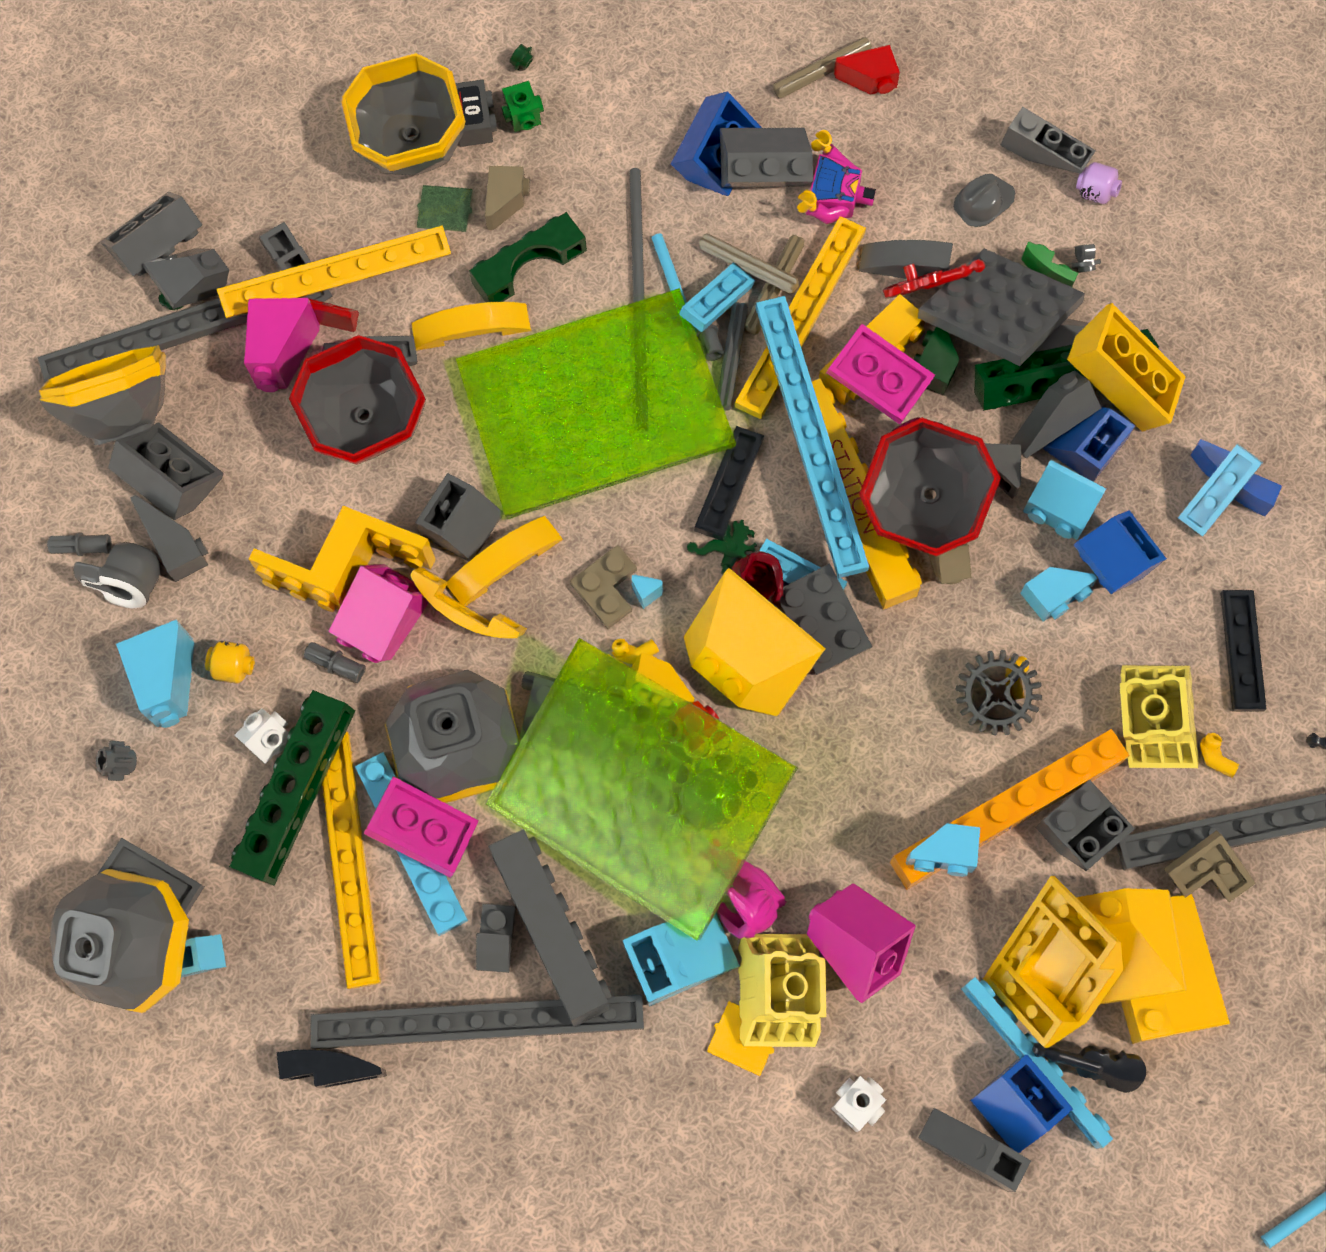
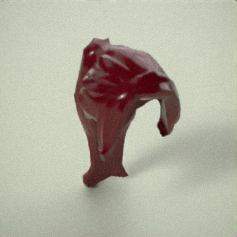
[732,551,783,602]

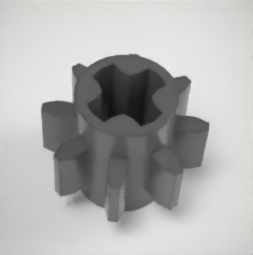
[96,741,137,781]

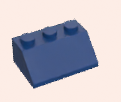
[671,91,762,196]

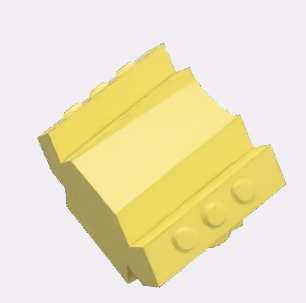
[1120,665,1199,768]
[738,934,826,1047]

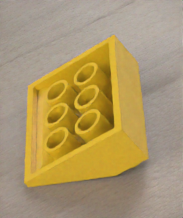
[1121,894,1230,1044]

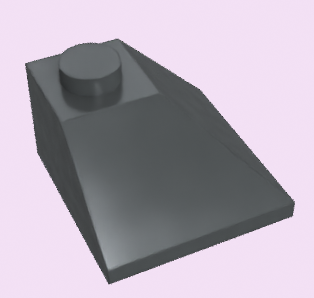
[143,248,229,309]

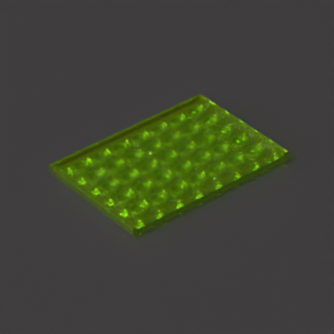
[456,288,736,519]
[486,638,798,941]

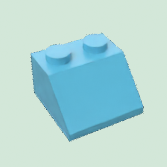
[1023,460,1106,540]

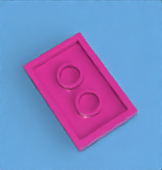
[826,324,935,424]
[363,776,479,878]

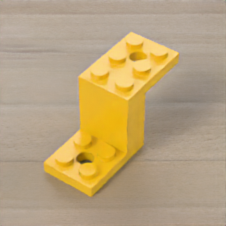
[249,506,436,612]

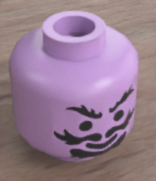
[1076,162,1122,204]

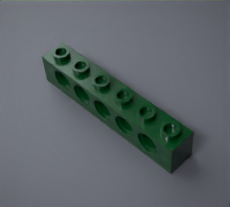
[974,329,1159,411]
[229,690,356,886]

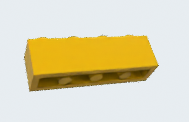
[819,294,925,405]

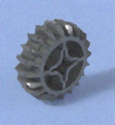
[955,650,1042,736]

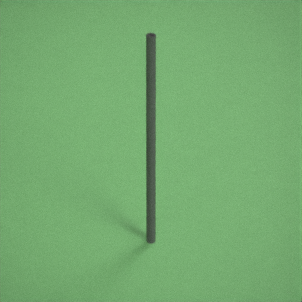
[629,168,649,431]

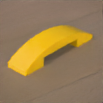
[412,302,531,351]
[447,516,563,606]
[410,567,527,638]

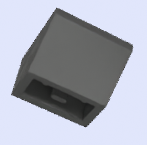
[415,473,503,562]
[1035,780,1135,871]

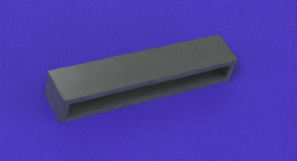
[488,829,612,1027]

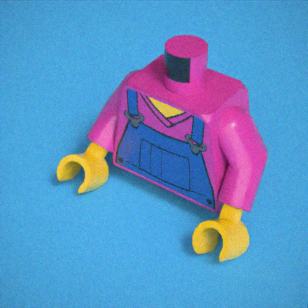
[797,130,876,224]

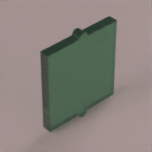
[417,185,473,232]

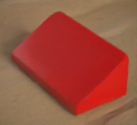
[303,297,359,332]

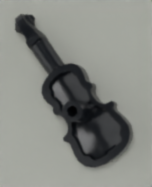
[1032,1043,1146,1093]

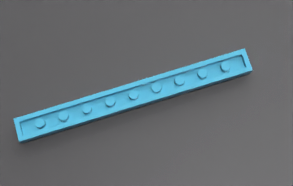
[756,296,869,578]

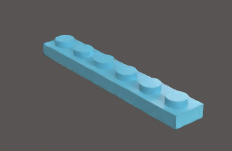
[355,752,468,936]
[961,977,1113,1149]

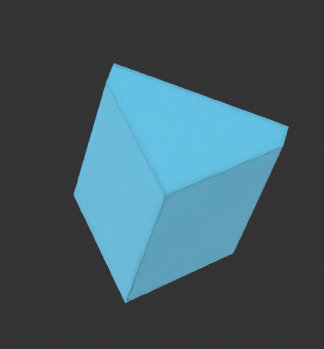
[631,574,663,609]

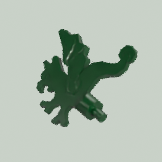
[687,520,757,574]

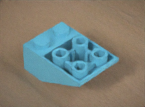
[622,906,740,1007]

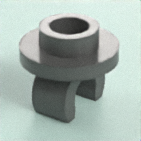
[1071,244,1101,273]

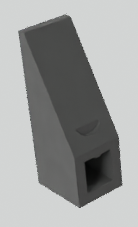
[1000,107,1096,174]
[918,1108,1031,1192]

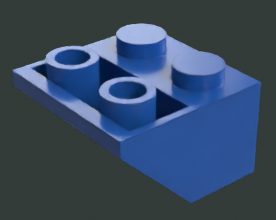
[1043,407,1135,482]
[1074,510,1167,594]
[970,1054,1073,1153]

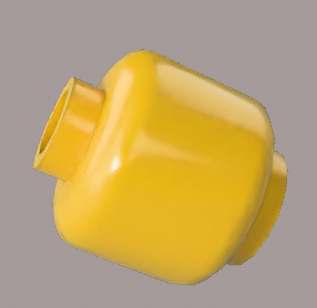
[205,641,255,684]

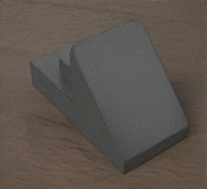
[476,904,516,973]

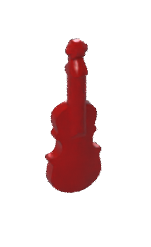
[883,259,985,299]

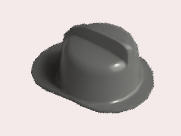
[953,174,1016,227]

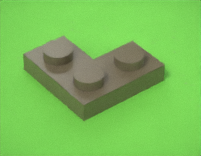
[570,545,637,629]
[1164,830,1256,902]

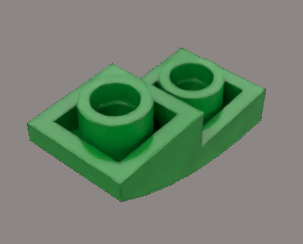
[1021,241,1078,287]

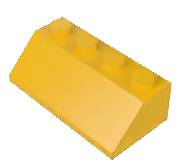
[1067,303,1186,432]

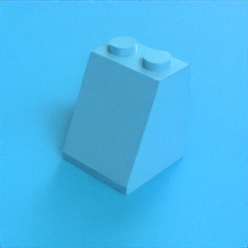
[116,620,195,728]

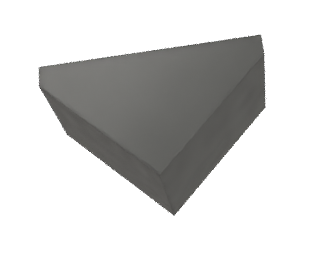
[984,443,1021,499]

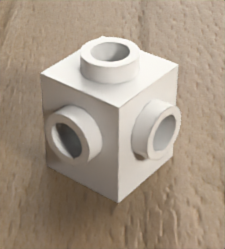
[234,708,289,764]
[831,1076,886,1132]

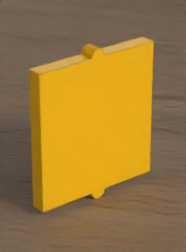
[707,1001,774,1076]

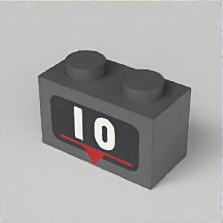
[455,79,497,147]

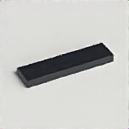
[694,426,764,541]
[1220,590,1267,712]

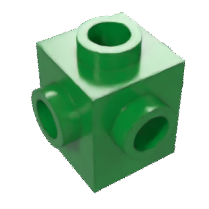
[501,81,544,132]

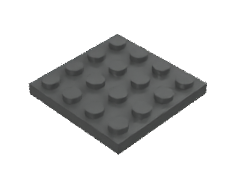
[918,248,1085,366]

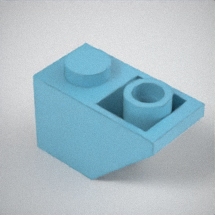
[1020,567,1098,622]
[906,823,980,877]

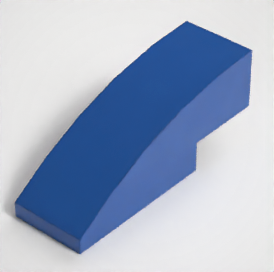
[1191,439,1282,517]

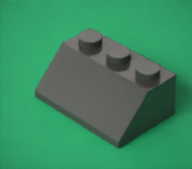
[720,128,813,187]
[100,192,203,276]
[108,422,224,520]

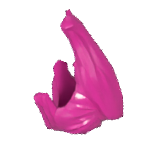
[704,838,786,939]

